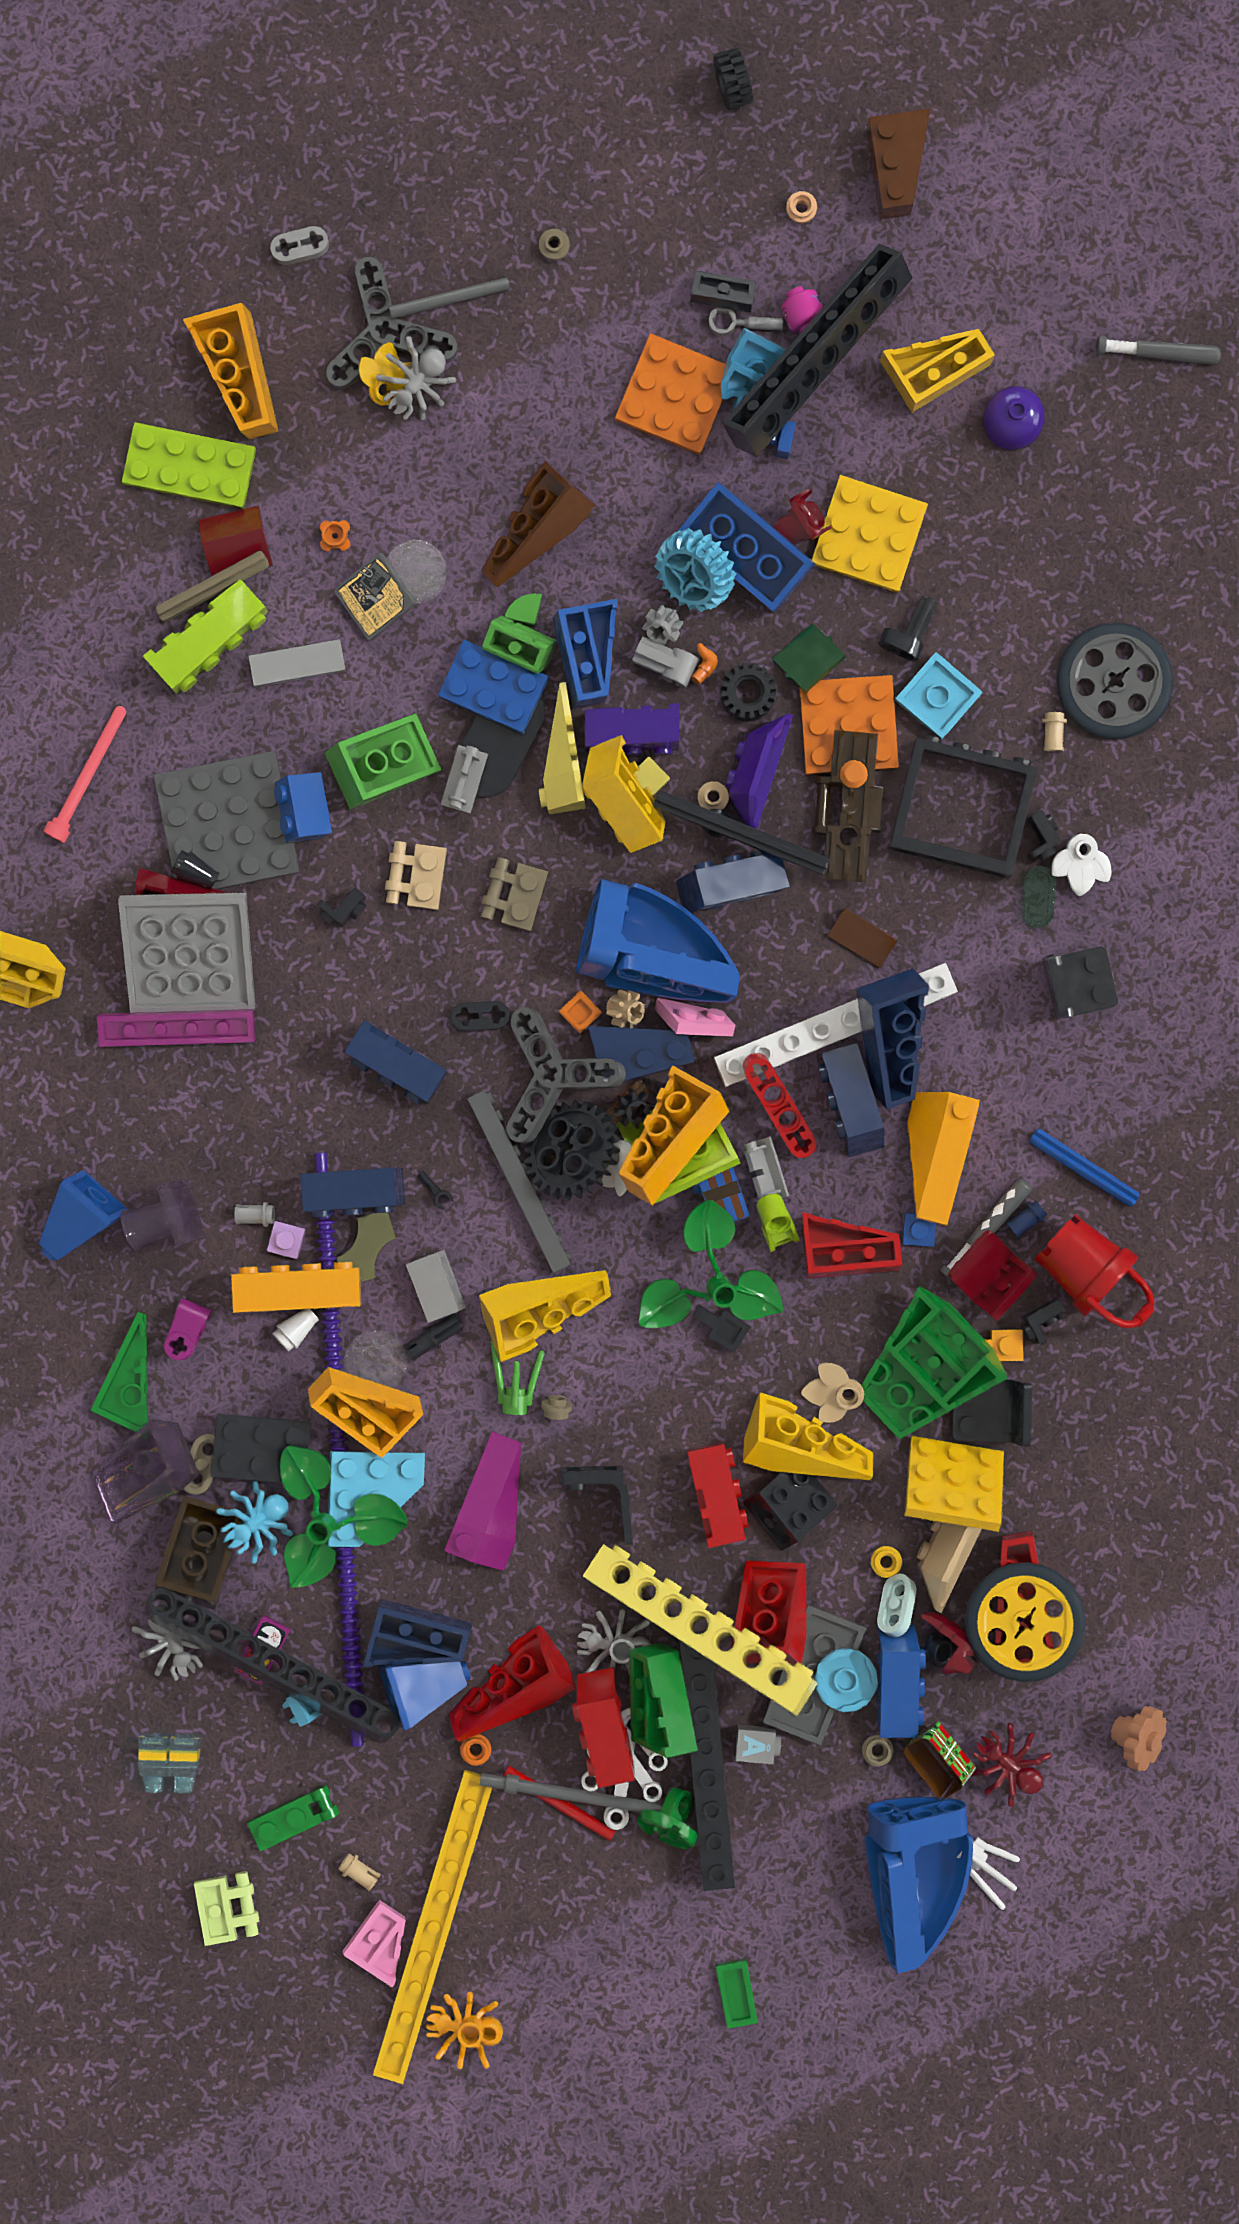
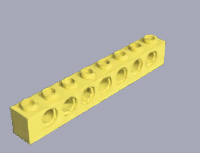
[583,1544,817,1716]

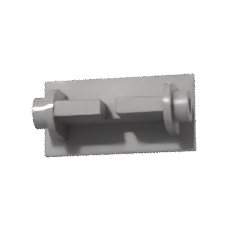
[441,745,488,814]
[743,1136,789,1199]

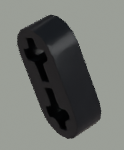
[451,1001,510,1031]

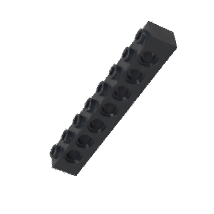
[722,244,913,457]
[679,1631,735,1891]

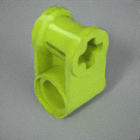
[756,1194,800,1252]

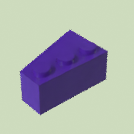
[585,703,679,756]

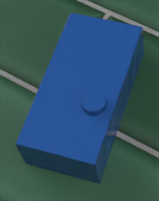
[678,482,816,612]

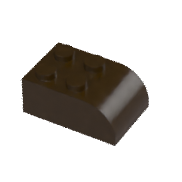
[154,1495,243,1610]

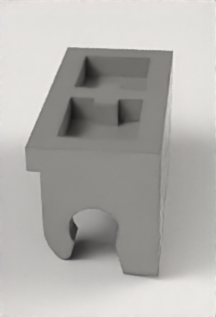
[406,1250,466,1323]

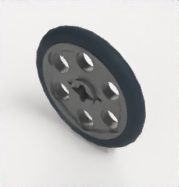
[1056,623,1174,739]

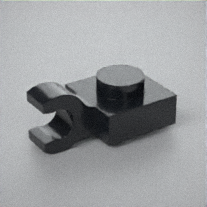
[693,1305,751,1353]

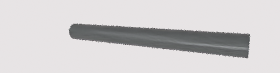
[388,277,510,319]

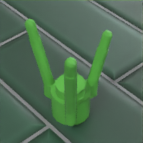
[491,1341,544,1415]

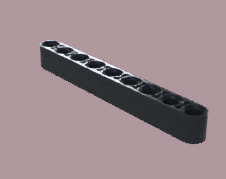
[145,1588,400,1743]

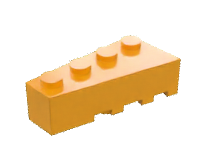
[183,303,278,439]
[619,1065,729,1206]
[231,1262,362,1313]

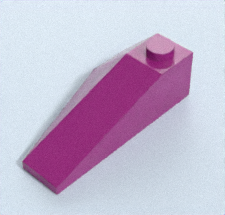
[444,1431,521,1571]

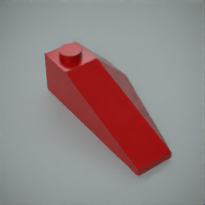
[449,1625,576,1742]

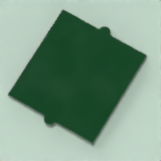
[772,623,846,693]

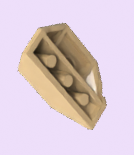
[917,1521,982,1613]

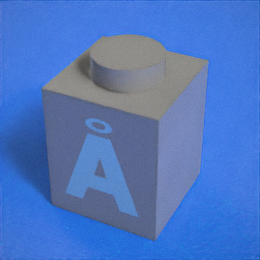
[735,1725,781,1764]

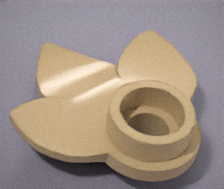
[801,1363,864,1423]

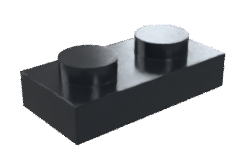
[690,270,757,313]

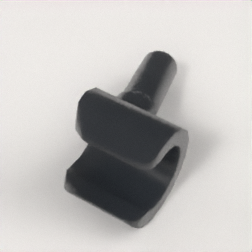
[418,1171,453,1210]

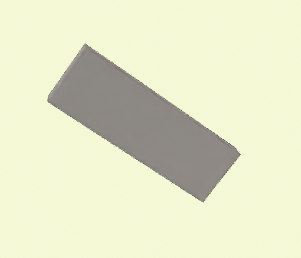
[249,639,346,688]

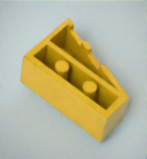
[880,329,995,413]
[582,735,666,853]

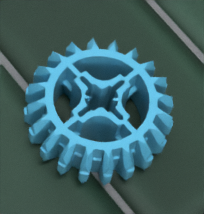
[654,528,736,612]

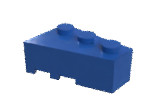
[553,599,618,708]

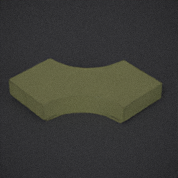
[337,1212,396,1282]

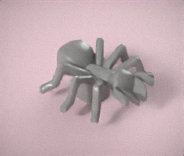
[376,336,456,420]
[132,1604,203,1681]
[577,1609,652,1676]

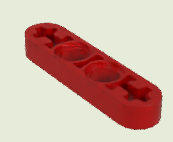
[742,1053,816,1158]

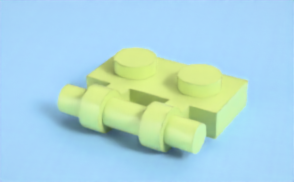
[194,1871,259,1946]

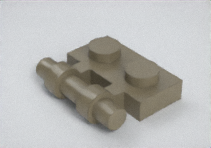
[480,857,548,932]

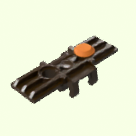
[811,730,884,883]

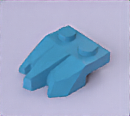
[721,328,786,411]

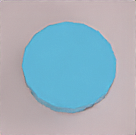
[814,1648,878,1712]

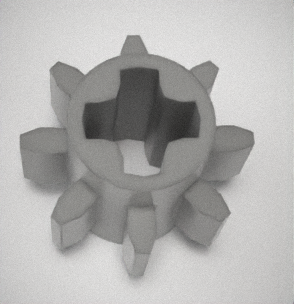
[642,605,683,646]

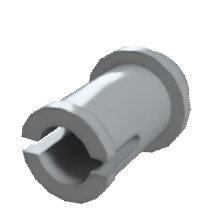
[234,1202,275,1227]

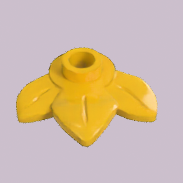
[359,342,412,406]

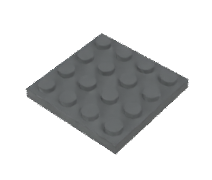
[154,751,300,890]

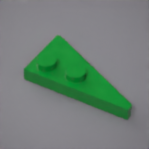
[90,1311,148,1436]

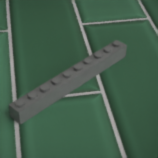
[467,1090,573,1273]

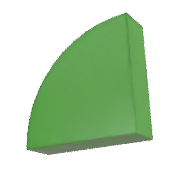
[505,594,542,626]

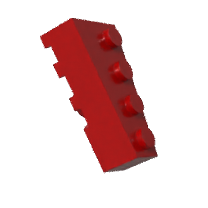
[995,1531,1054,1662]

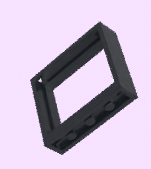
[888,735,1038,879]

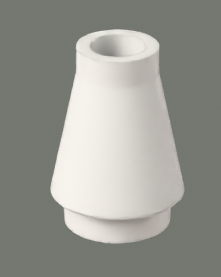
[272,1309,319,1352]

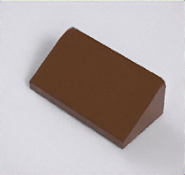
[827,908,897,968]

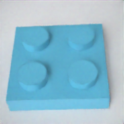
[895,652,983,740]

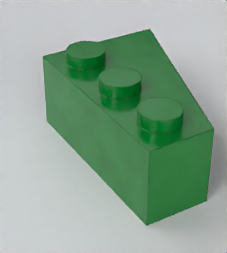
[629,1643,698,1758]

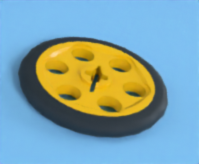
[965,1562,1086,1682]

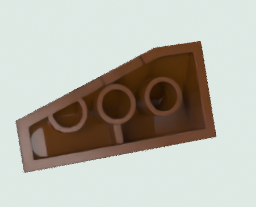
[481,461,596,587]

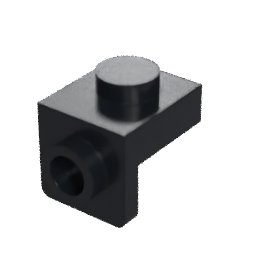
[1027,810,1061,861]
[317,888,367,926]

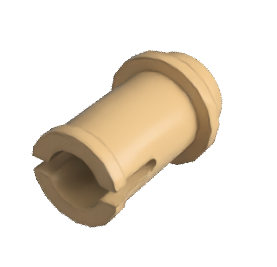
[1042,712,1067,751]
[339,1854,380,1891]

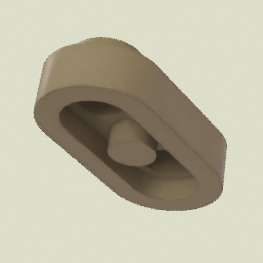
[180,1433,214,1495]

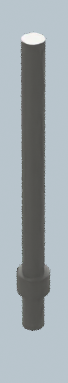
[479,1773,663,1813]

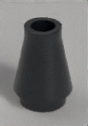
[171,850,219,889]

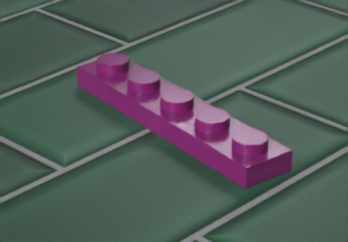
[97,1009,256,1047]

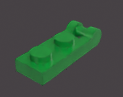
[247,1785,340,1852]

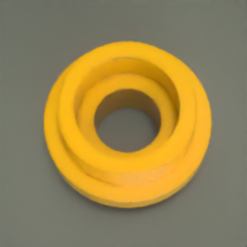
[871,1546,902,1578]

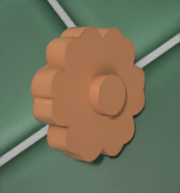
[1111,1706,1167,1771]

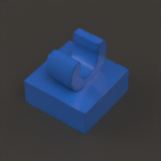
[768,421,796,459]

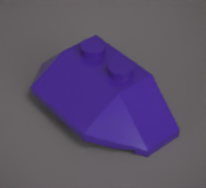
[725,714,793,829]

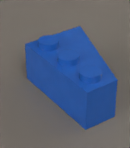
[877,1624,926,1738]

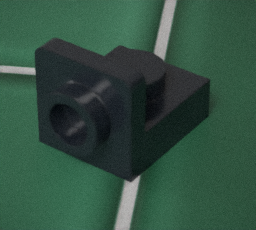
[1022,1298,1065,1345]

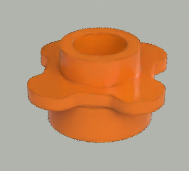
[320,520,351,551]

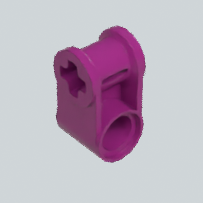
[164,1298,212,1360]

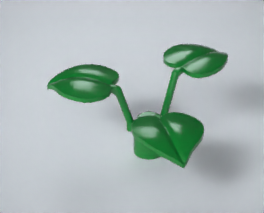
[638,1200,783,1328]
[280,1446,408,1588]

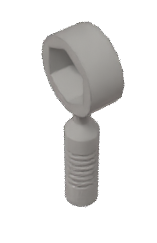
[709,307,783,336]

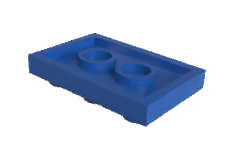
[438,640,549,735]

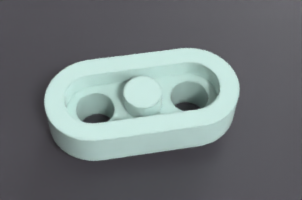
[877,1573,917,1637]

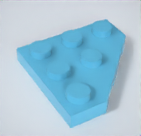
[327,1451,425,1547]

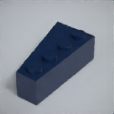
[856,968,929,1110]

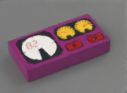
[234,1614,291,1686]

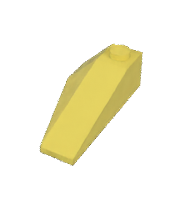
[539,682,586,814]

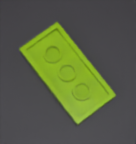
[122,422,256,509]

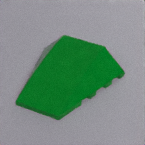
[862,1286,1008,1439]

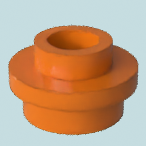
[460,1734,492,1766]

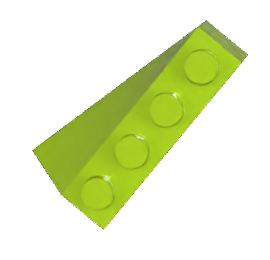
[143,579,268,694]

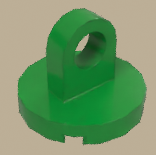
[636,1787,698,1850]

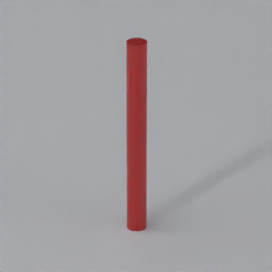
[503,1765,616,1841]

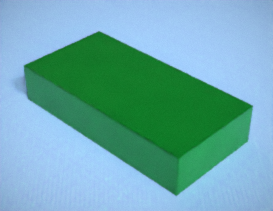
[716,1958,758,2029]

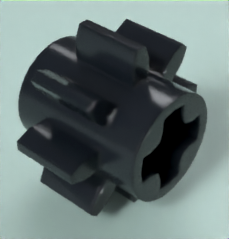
[613,1088,655,1129]

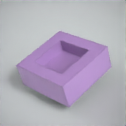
[267,1221,306,1259]

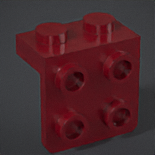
[948,1230,1038,1321]

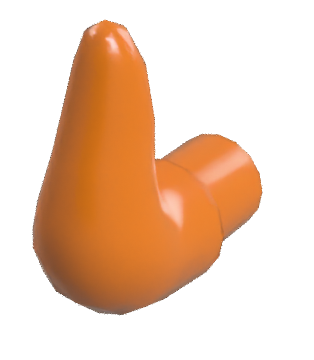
[691,643,718,685]

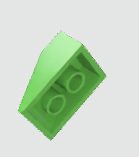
[325,713,441,810]

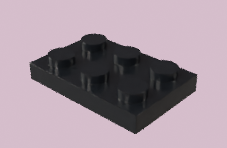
[210,1413,311,1483]

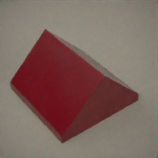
[199,505,273,576]

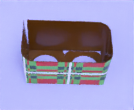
[904,1721,976,1801]

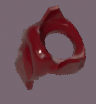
[773,488,833,545]
[920,1612,977,1676]

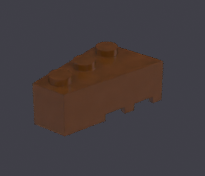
[866,108,930,220]

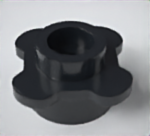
[924,1632,953,1667]

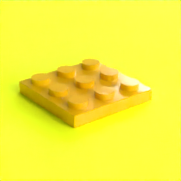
[812,475,928,593]
[905,1436,1004,1532]

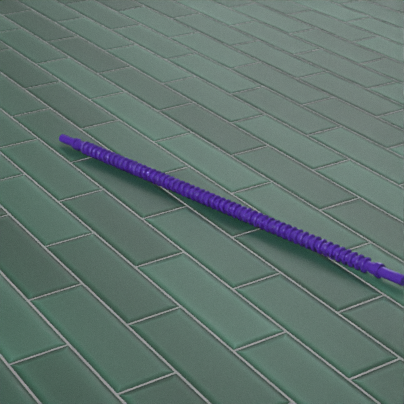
[314,1152,364,1747]

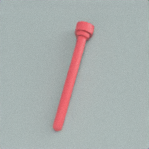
[43,706,126,844]

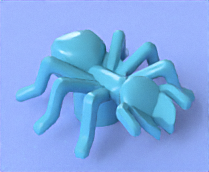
[216,1481,293,1564]

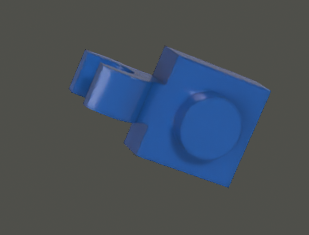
[902,1202,936,1247]

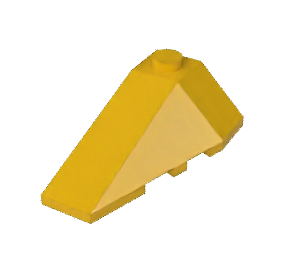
[479,1270,611,1362]

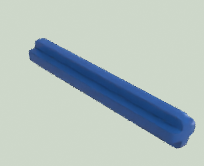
[1029,1129,1140,1207]

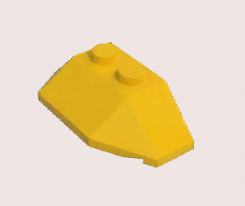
[0,931,66,1008]

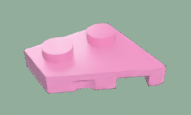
[654,998,735,1036]
[343,1900,406,1987]

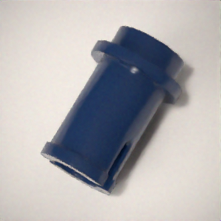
[1006,1201,1047,1239]

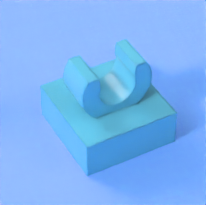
[282,1686,322,1727]

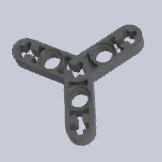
[326,257,458,390]
[507,1007,626,1144]

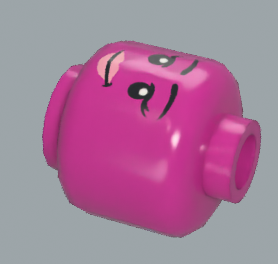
[781,286,823,333]

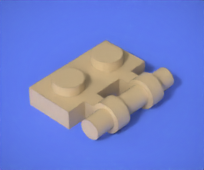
[385,841,447,910]

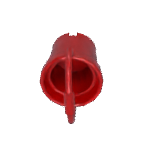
[1034,1214,1155,1328]

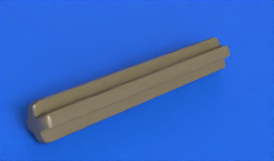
[156,551,269,622]

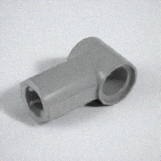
[632,637,699,688]

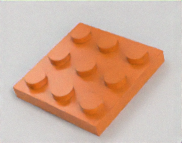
[615,333,726,455]
[799,675,899,775]

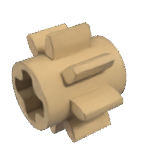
[606,989,645,1028]

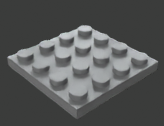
[118,893,256,1013]

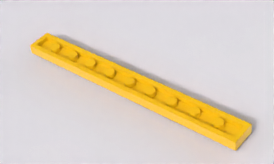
[373,1770,492,2084]

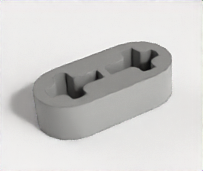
[270,226,329,265]

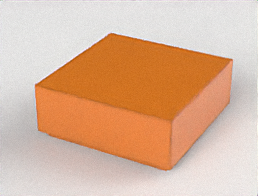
[558,990,602,1034]

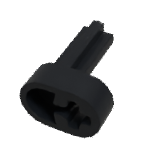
[878,596,938,662]

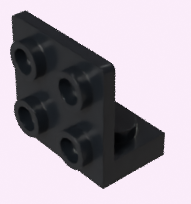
[743,1472,837,1551]

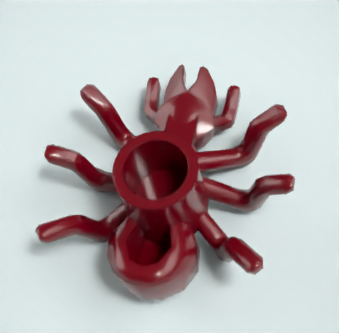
[971,1723,1052,1807]

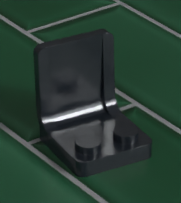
[1042,946,1118,1020]
[951,1379,1032,1447]
[560,1465,633,1546]

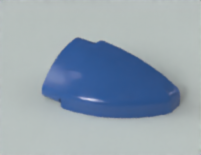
[576,879,740,1003]
[864,1797,973,1973]

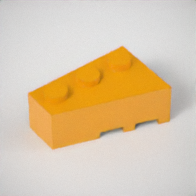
[308,1367,424,1458]

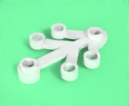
[581,1708,667,1830]

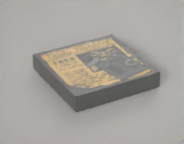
[333,553,418,641]

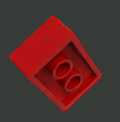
[730,1560,807,1666]

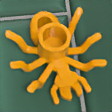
[425,1992,503,2069]

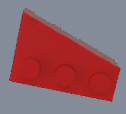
[687,1442,749,1548]

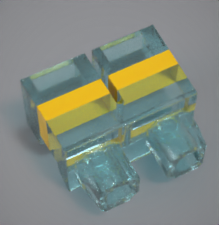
[138,1733,202,1793]

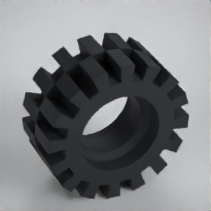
[713,47,753,110]
[720,662,777,722]

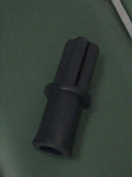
[403,1314,464,1362]

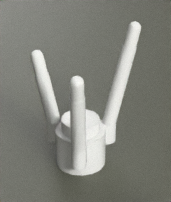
[956,1837,1020,1910]

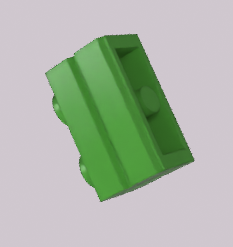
[482,615,557,674]

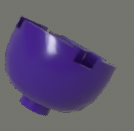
[983,386,1045,450]

